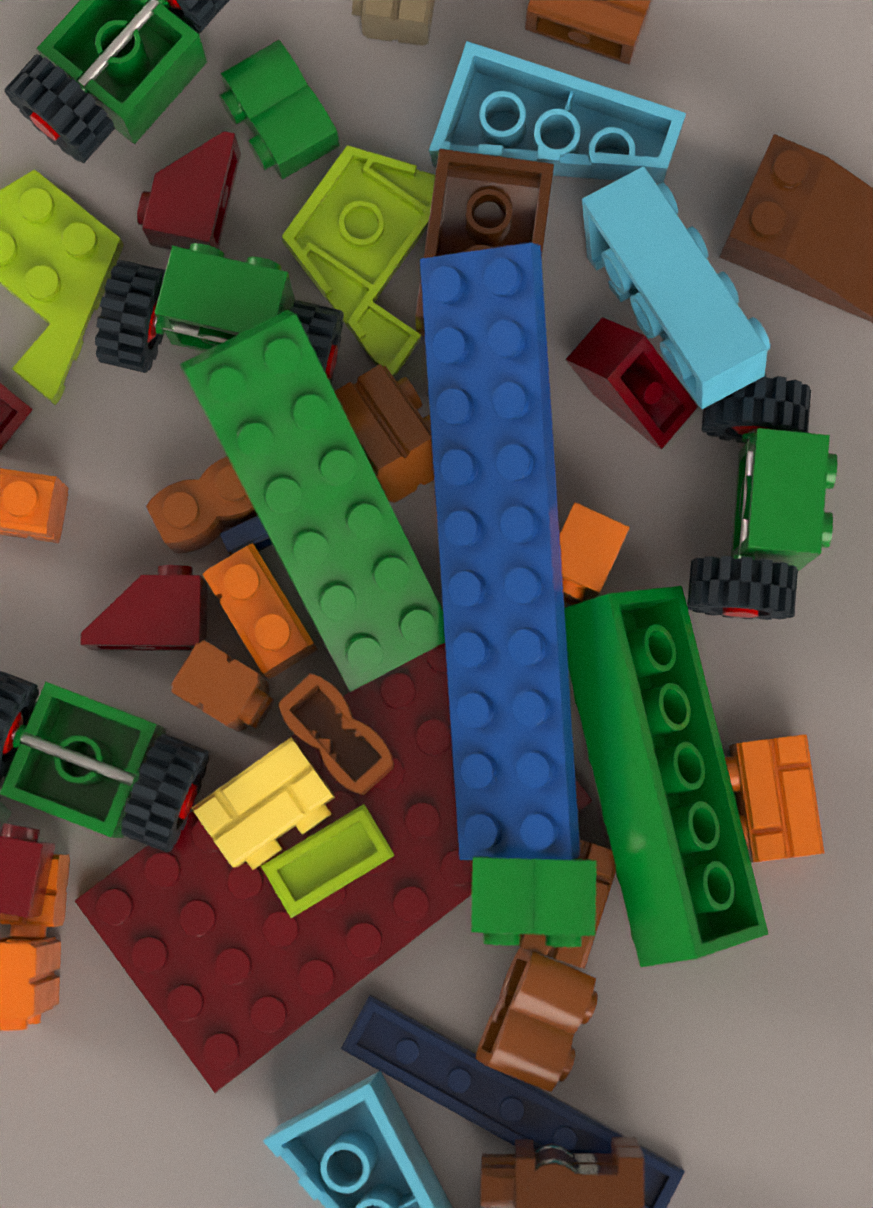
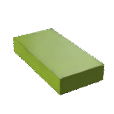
[261,804,395,918]

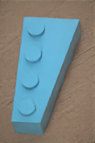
[429,41,686,184]
[582,166,770,409]
[263,1071,453,1208]

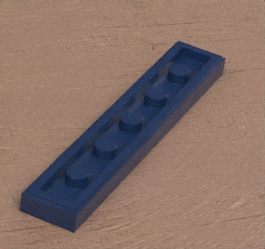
[341,994,685,1208]

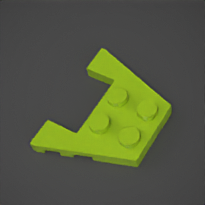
[282,145,435,377]
[0,169,124,405]

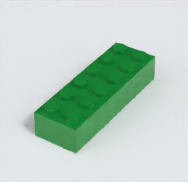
[179,310,445,692]
[564,586,769,967]

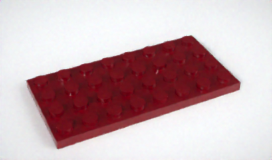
[75,642,592,1093]

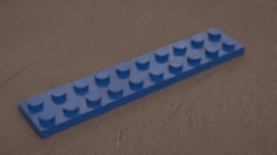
[420,243,581,860]

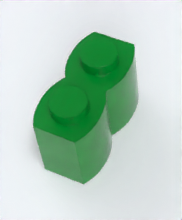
[219,39,340,180]
[471,856,597,947]

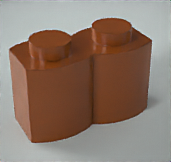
[146,456,257,553]
[278,674,395,795]
[475,947,598,1092]

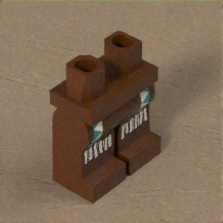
[481,1137,644,1208]

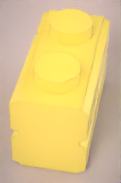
[192,737,336,870]

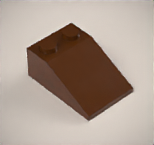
[719,134,873,323]
[415,149,554,337]

